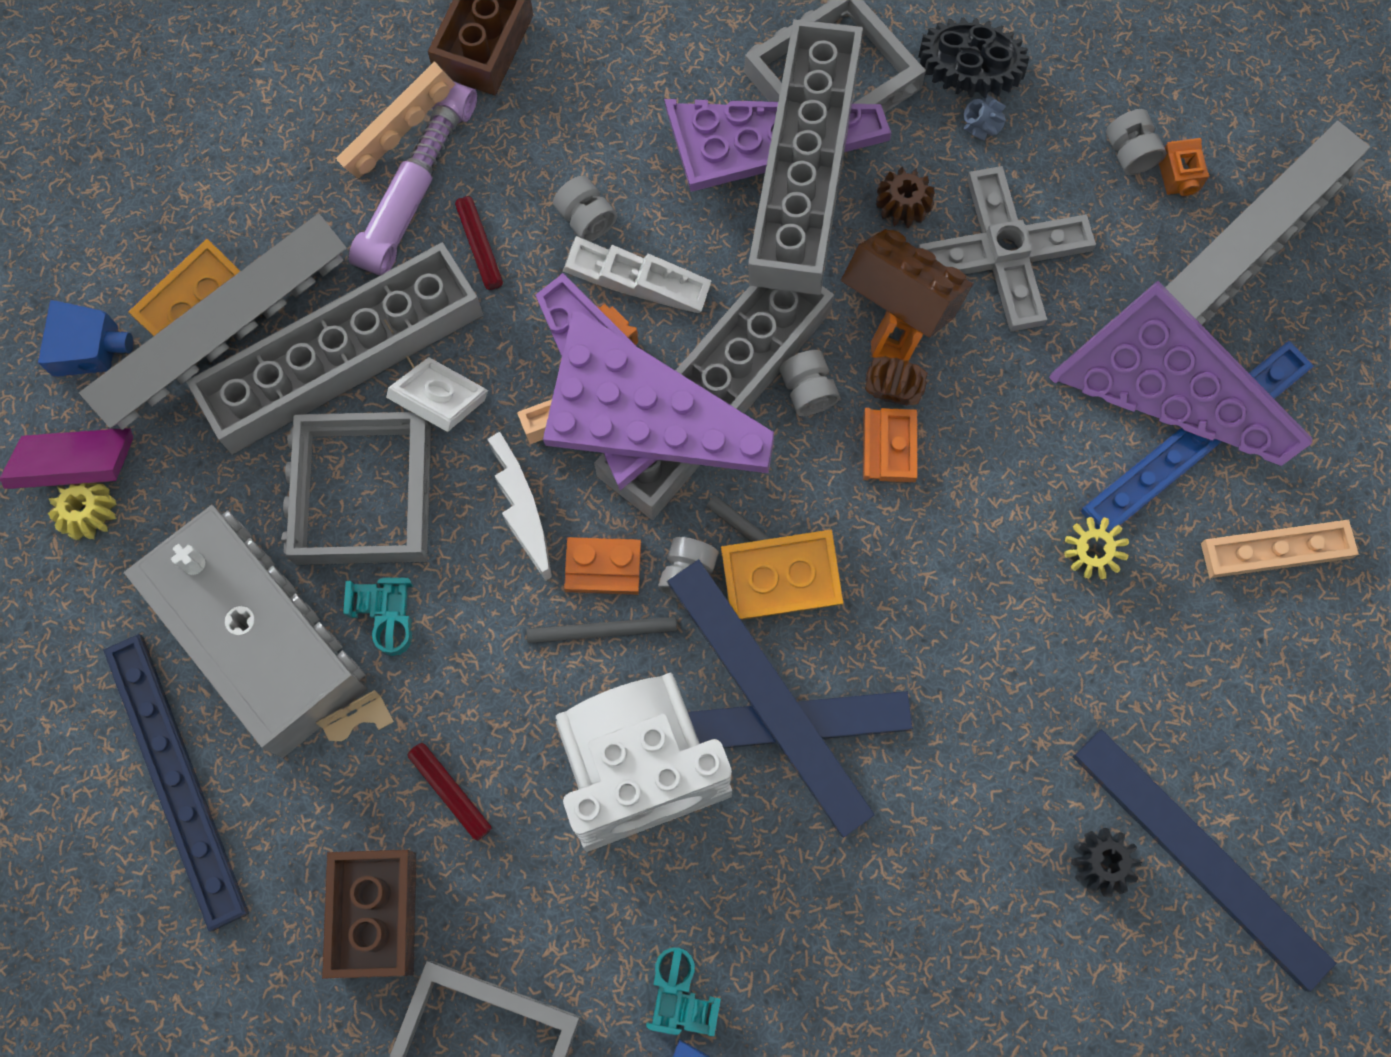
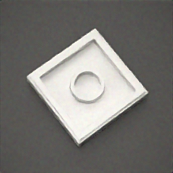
[386,357,488,432]

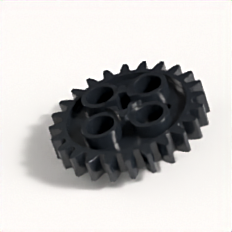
[918,17,1029,98]

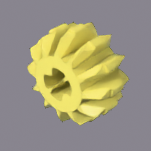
[48,482,117,540]
[1064,517,1129,579]

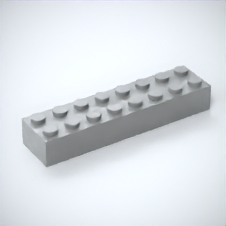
[748,19,863,295]
[1165,120,1370,327]
[79,213,347,430]
[186,242,483,455]
[594,286,834,520]

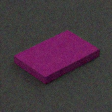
[0,428,133,489]

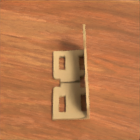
[316,690,394,741]

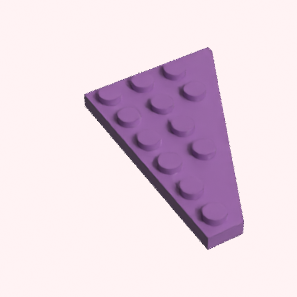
[1049,281,1312,466]
[543,310,774,473]

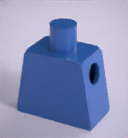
[38,300,134,377]

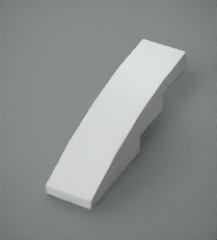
[563,236,711,313]
[487,432,552,581]

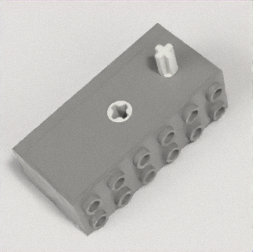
[124,505,368,758]

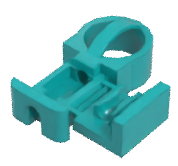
[343,577,414,656]
[646,947,721,1037]

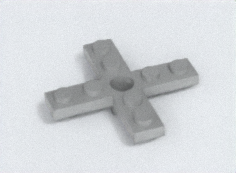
[918,166,1096,332]

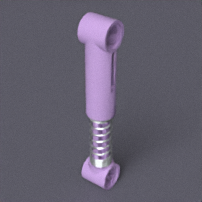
[349,81,477,276]

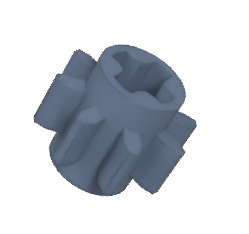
[964,94,1006,141]

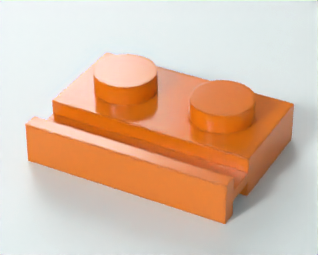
[863,408,917,482]
[564,537,641,595]

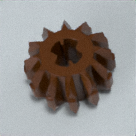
[876,167,935,228]
[865,356,928,406]

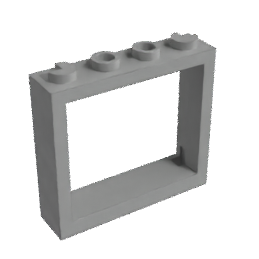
[744,0,926,113]
[281,412,431,565]
[389,961,581,1057]

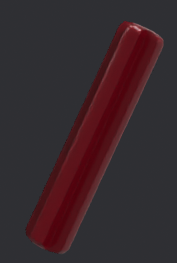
[455,196,503,290]
[407,742,492,841]

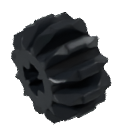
[1071,828,1142,897]

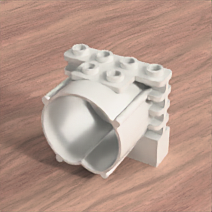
[556,673,732,852]

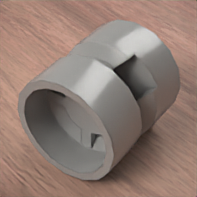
[1106,109,1167,175]
[553,176,617,242]
[779,350,840,416]
[658,537,719,599]

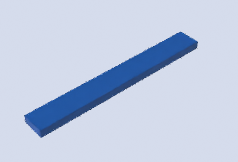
[1080,341,1314,533]

